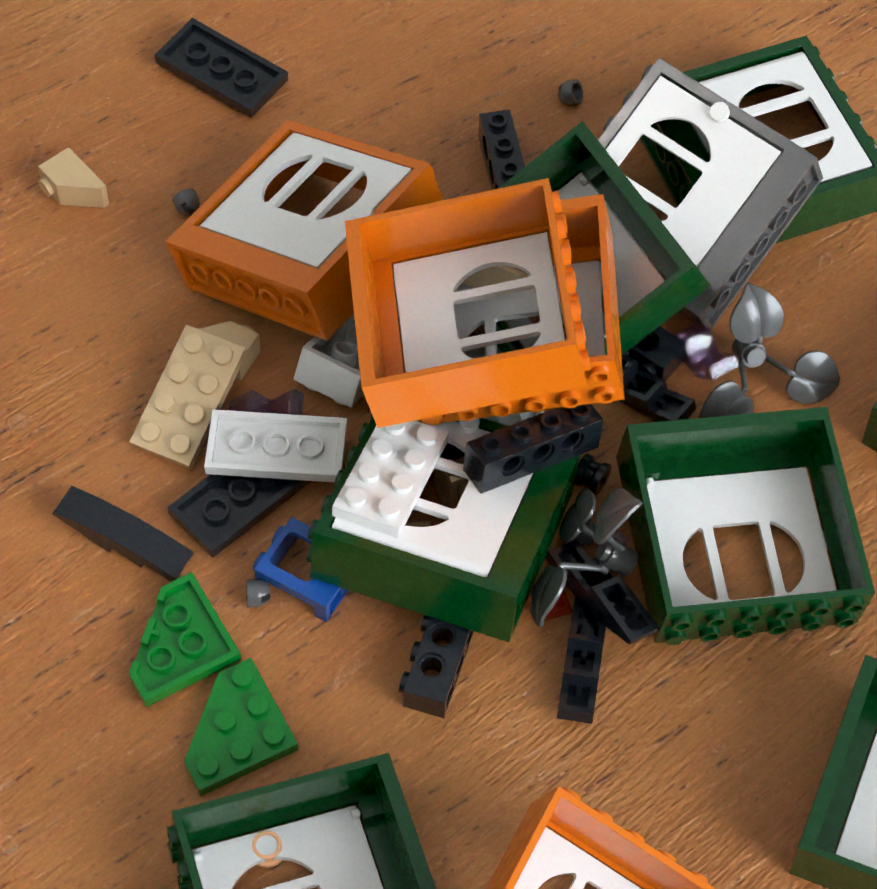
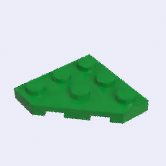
[129,572,241,707]
[184,658,299,797]

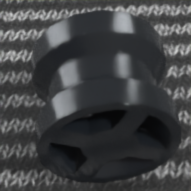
[575,453,612,495]

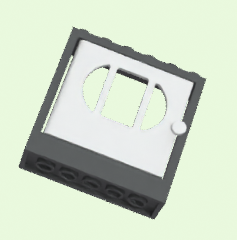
[563,58,823,333]

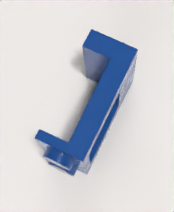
[253,517,349,623]

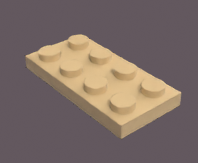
[129,324,248,470]

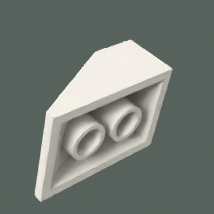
[293,313,364,408]

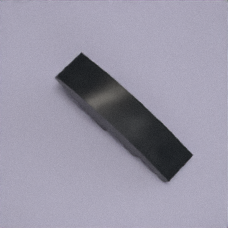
[619,355,697,422]
[52,486,194,582]
[545,540,659,644]
[557,596,606,724]

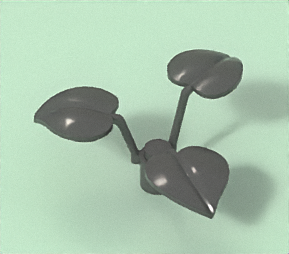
[699,283,840,418]
[530,487,643,628]

